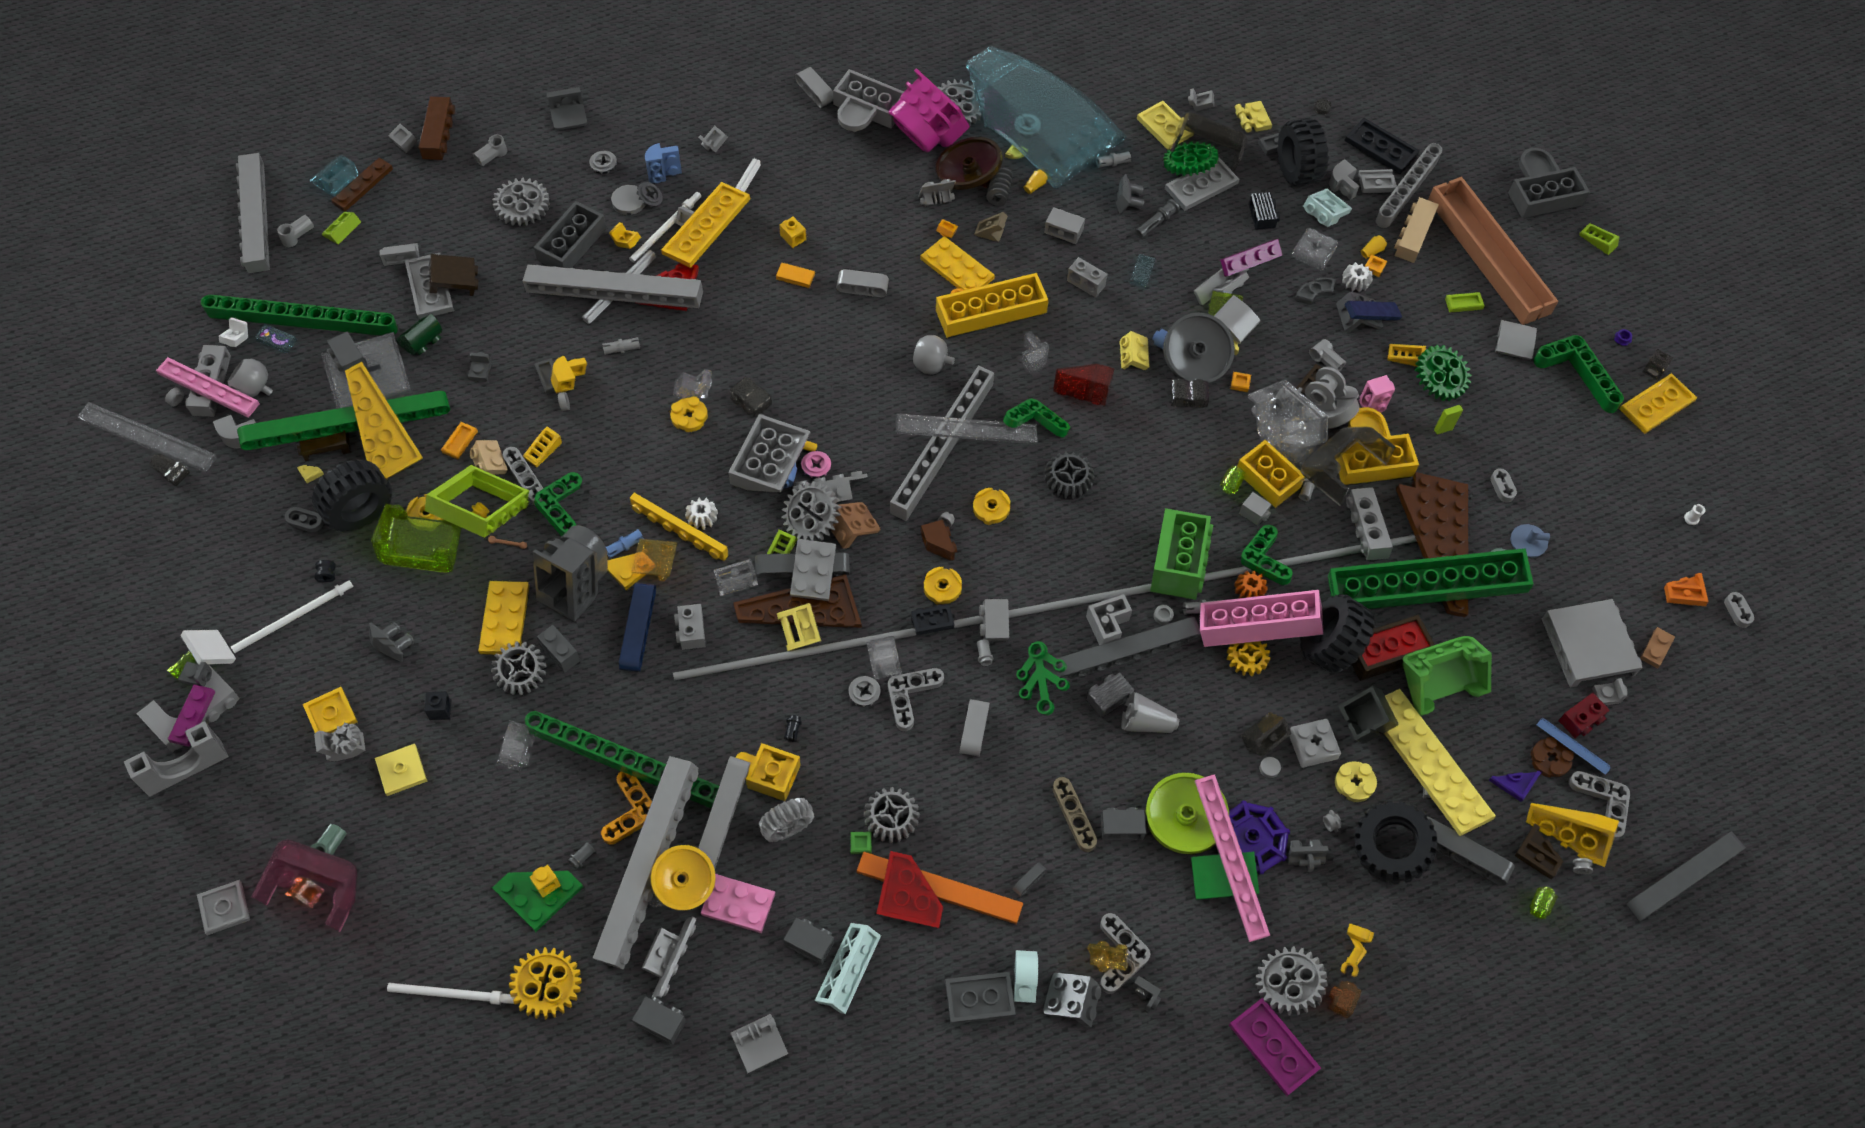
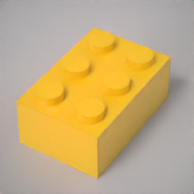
[1236,440,1305,508]

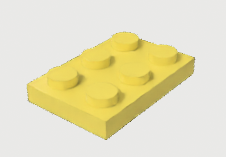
[1137,101,1194,150]

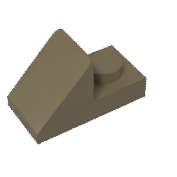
[974,212,1008,242]

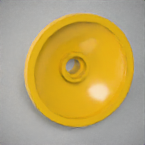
[651,845,715,910]

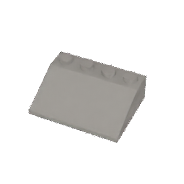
[728,414,810,492]

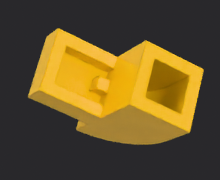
[551,356,587,393]

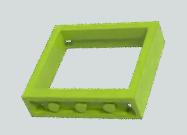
[425,465,529,538]

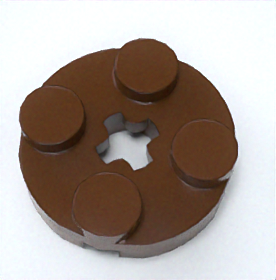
[1531,737,1574,778]

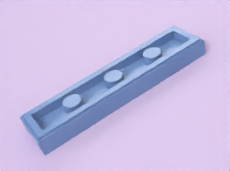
[1537,718,1610,775]

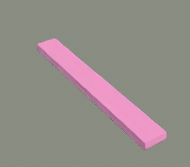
[1195,774,1270,942]

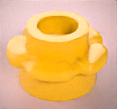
[471,502,490,518]

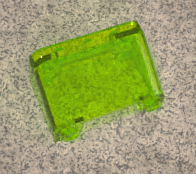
[371,504,462,572]

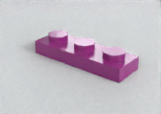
[168,685,215,747]

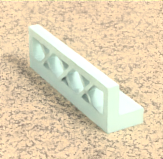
[815,923,881,1014]

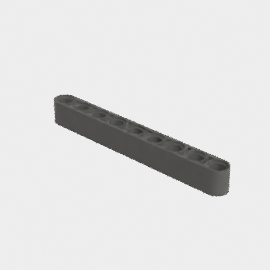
[1035,617,1202,687]

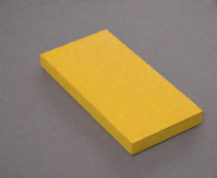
[1619,373,1697,434]

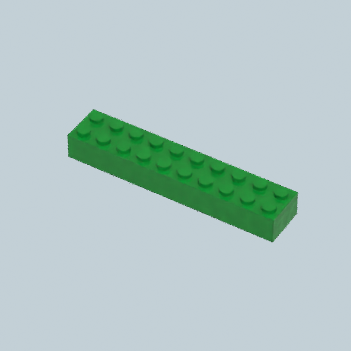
[1328,548,1534,609]

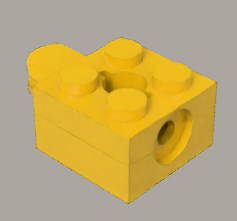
[735,743,801,801]

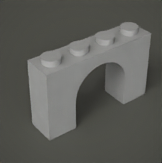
[136,664,240,753]
[124,721,229,797]

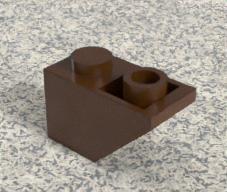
[921,519,957,561]

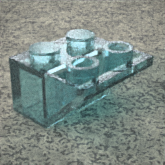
[309,155,359,197]

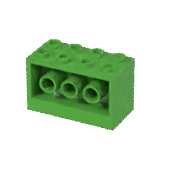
[1150,508,1213,600]

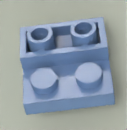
[645,143,682,183]

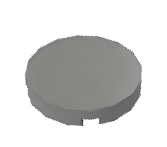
[611,185,645,215]

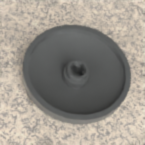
[1163,312,1235,385]

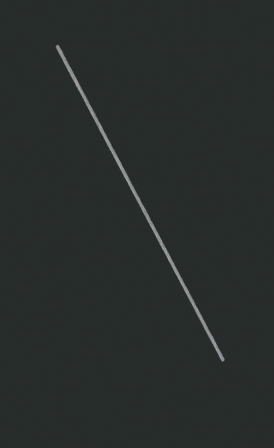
[673,535,1417,680]

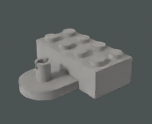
[833,69,904,132]

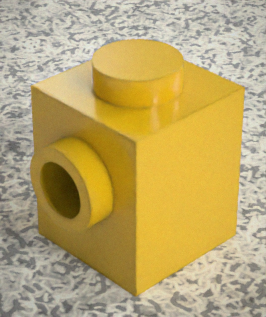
[780,217,806,248]

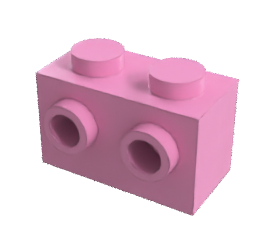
[1359,375,1395,413]

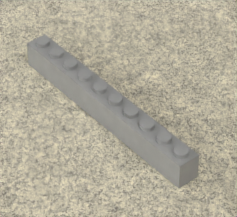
[523,265,703,308]
[890,365,994,521]
[593,756,699,969]

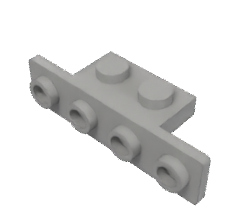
[1194,268,1249,305]
[792,471,867,501]
[641,916,697,999]

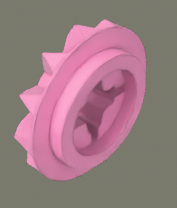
[801,451,831,478]

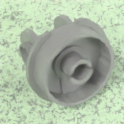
[1305,367,1360,428]

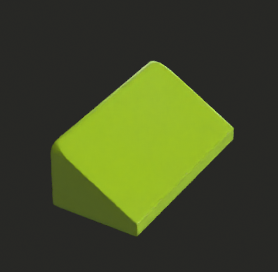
[322,212,361,244]

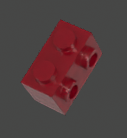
[1558,693,1610,739]

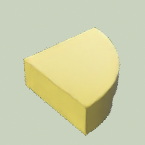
[1005,143,1028,159]
[297,465,324,483]

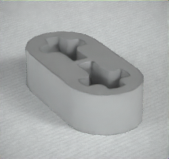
[1490,469,1517,502]
[1724,592,1754,628]

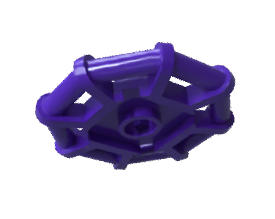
[1215,800,1290,875]

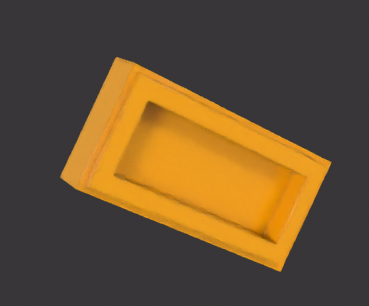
[776,263,815,288]
[441,422,478,459]

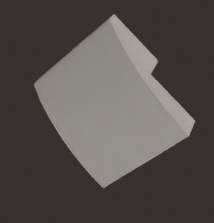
[1214,295,1260,344]
[1495,320,1537,360]

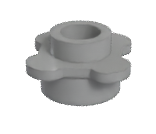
[1323,810,1341,832]

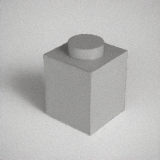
[1239,492,1271,526]

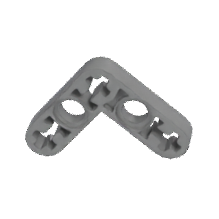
[888,668,944,731]
[1568,771,1630,840]
[1100,913,1150,994]

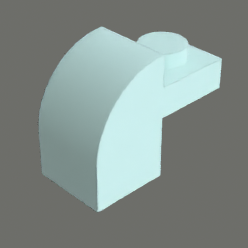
[1014,950,1038,1003]

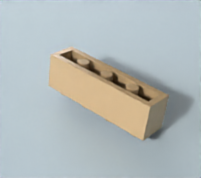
[1394,197,1439,263]

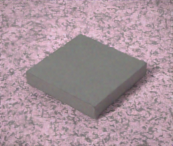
[197,880,250,935]

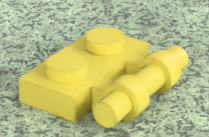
[1235,101,1272,133]

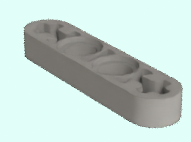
[503,447,547,505]

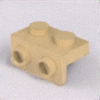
[470,440,508,474]

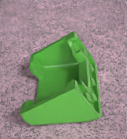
[1403,636,1492,716]

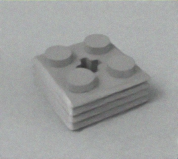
[1288,719,1341,768]

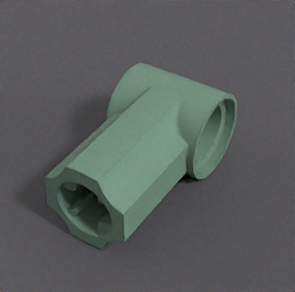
[308,824,347,868]

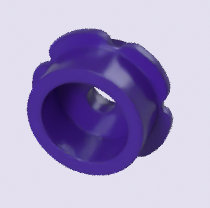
[1614,329,1632,346]

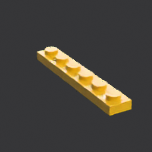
[630,493,729,561]

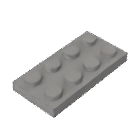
[1165,158,1239,211]
[405,253,454,319]

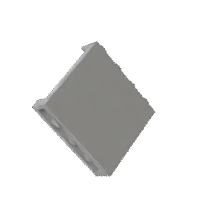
[1542,599,1643,687]

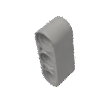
[795,67,833,108]
[836,269,889,297]
[959,699,990,757]

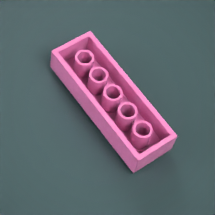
[1200,590,1323,647]

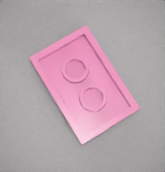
[701,874,775,933]

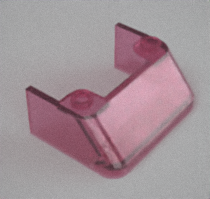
[251,839,357,932]

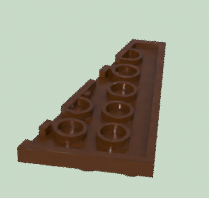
[733,575,862,628]

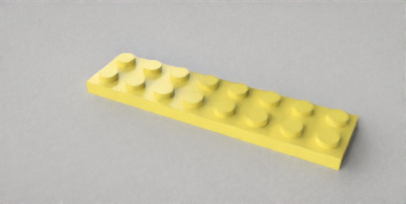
[1384,689,1496,836]

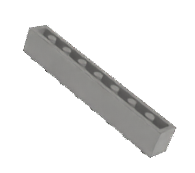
[236,153,270,273]

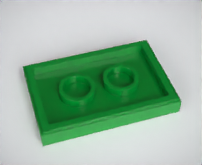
[1191,852,1259,900]

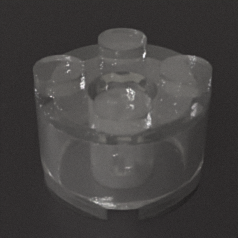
[867,636,902,680]

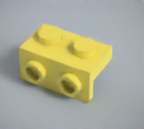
[1120,331,1149,370]

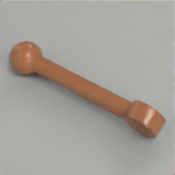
[488,536,527,549]

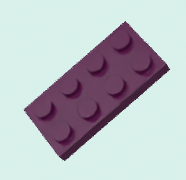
[1229,997,1321,1096]

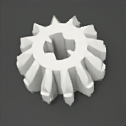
[1342,262,1372,293]
[685,498,718,530]

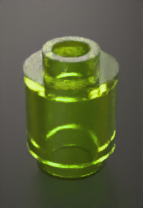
[1220,465,1245,495]
[1530,886,1558,919]

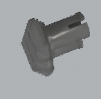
[1116,174,1144,215]
[369,622,414,662]

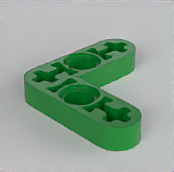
[1003,399,1070,437]
[534,472,582,536]
[1241,525,1293,585]

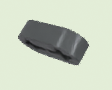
[1012,862,1047,897]

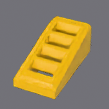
[1388,344,1426,367]
[523,427,562,467]

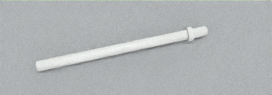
[231,580,354,653]

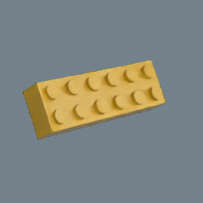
[936,273,1048,338]

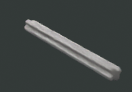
[582,250,656,324]

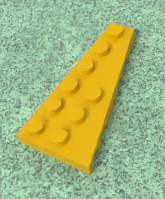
[345,362,423,479]

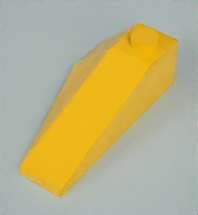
[1526,803,1619,867]

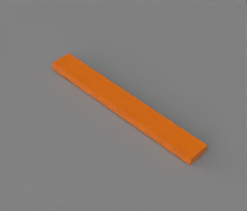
[857,852,1023,925]

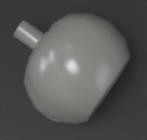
[913,335,955,375]
[228,359,273,397]

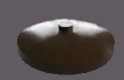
[936,137,1003,190]

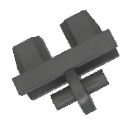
[1287,840,1329,872]

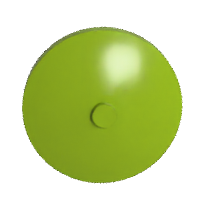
[1145,773,1229,854]

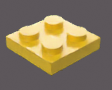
[303,687,358,733]

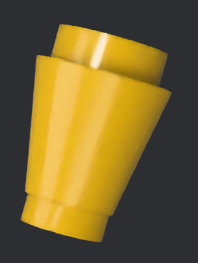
[1023,169,1048,194]
[1360,235,1387,259]

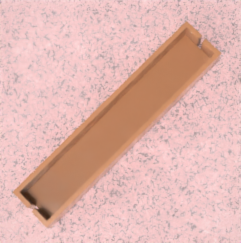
[1428,177,1558,325]

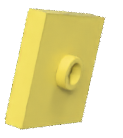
[375,744,427,796]

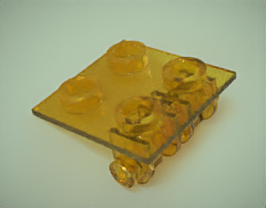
[632,539,677,581]

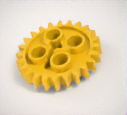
[509,947,582,1019]

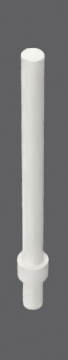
[629,192,701,263]
[387,983,515,1005]

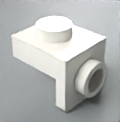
[219,318,248,347]

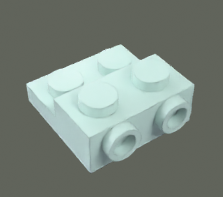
[1303,189,1352,227]

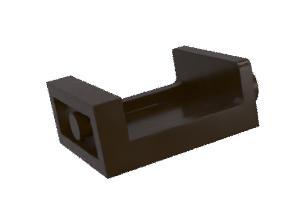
[429,254,478,296]
[297,430,351,462]

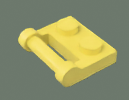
[777,603,821,651]

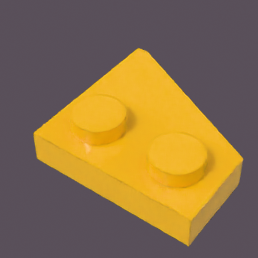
[607,552,656,590]

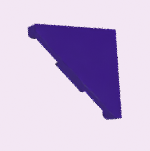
[1489,771,1541,802]

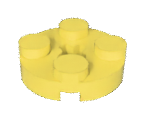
[1335,761,1377,802]

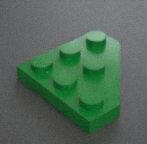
[492,871,583,932]

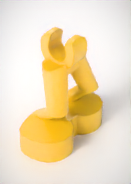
[1341,924,1374,977]

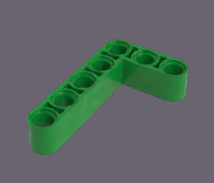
[1533,335,1624,413]

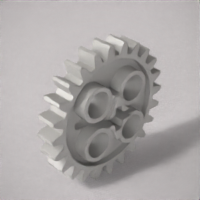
[937,79,986,126]
[492,178,550,226]
[782,481,841,541]
[1256,946,1328,1015]

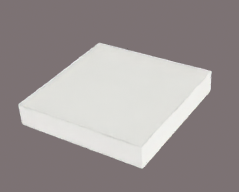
[180,630,236,665]

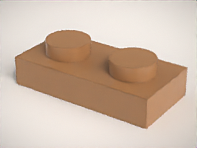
[1640,627,1675,669]

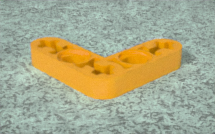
[601,772,652,845]

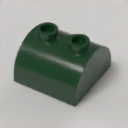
[395,314,442,355]

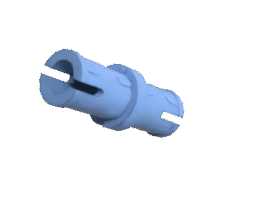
[606,529,644,558]

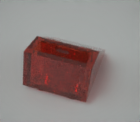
[1053,364,1115,406]

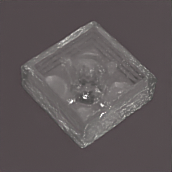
[1292,228,1338,271]

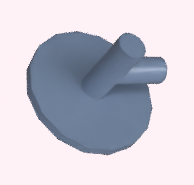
[1510,524,1550,558]

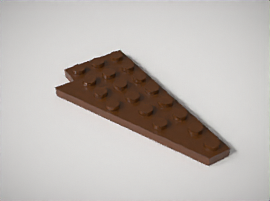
[1396,472,1468,617]

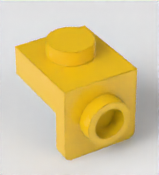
[609,222,641,249]

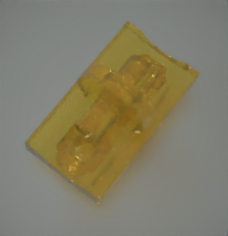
[1087,941,1128,972]

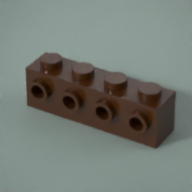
[419,96,455,160]

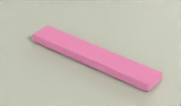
[156,357,260,418]

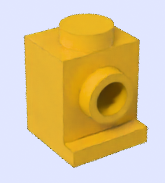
[530,865,561,898]

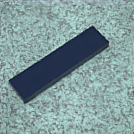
[1345,301,1402,320]

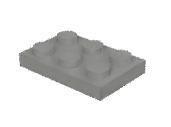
[790,539,836,601]

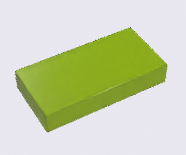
[1445,292,1485,312]
[1434,405,1463,435]

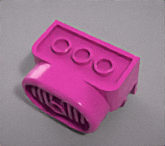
[888,68,970,153]

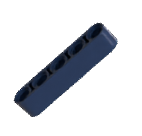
[619,582,656,672]

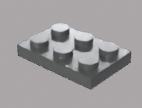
[945,972,1016,1024]

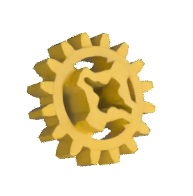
[1227,641,1270,676]

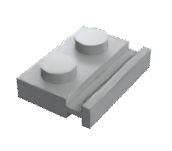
[1358,169,1397,193]

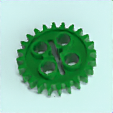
[1163,141,1219,176]
[1415,345,1472,401]

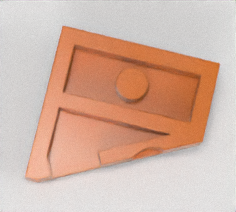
[1664,573,1708,606]

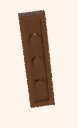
[331,158,393,212]

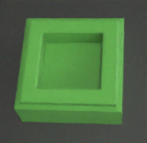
[851,832,872,854]

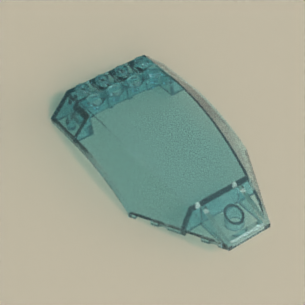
[966,46,1127,189]

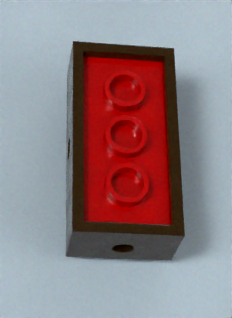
[1352,615,1435,681]

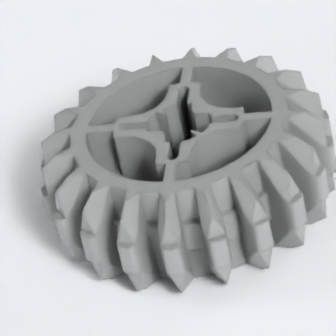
[491,641,547,695]
[864,787,920,843]
[759,798,814,842]

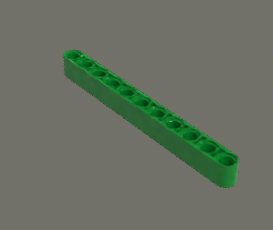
[201,295,398,336]
[237,391,450,450]
[525,711,719,809]

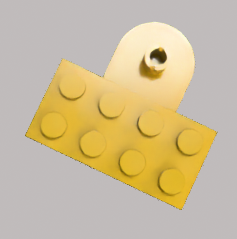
[1333,407,1419,485]

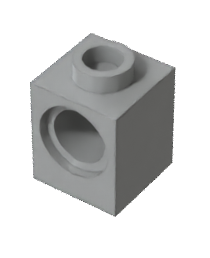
[388,124,417,153]

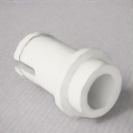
[1684,504,1705,525]

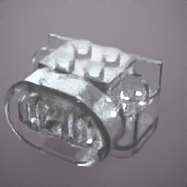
[1248,379,1328,467]

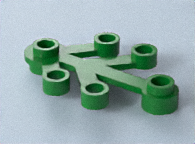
[1016,641,1070,716]

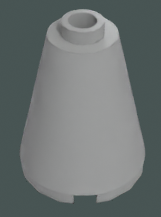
[1121,692,1179,733]

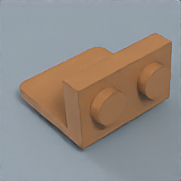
[831,502,880,549]

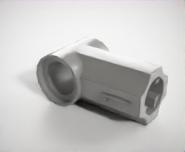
[473,135,507,166]
[277,215,314,247]
[1309,339,1346,371]

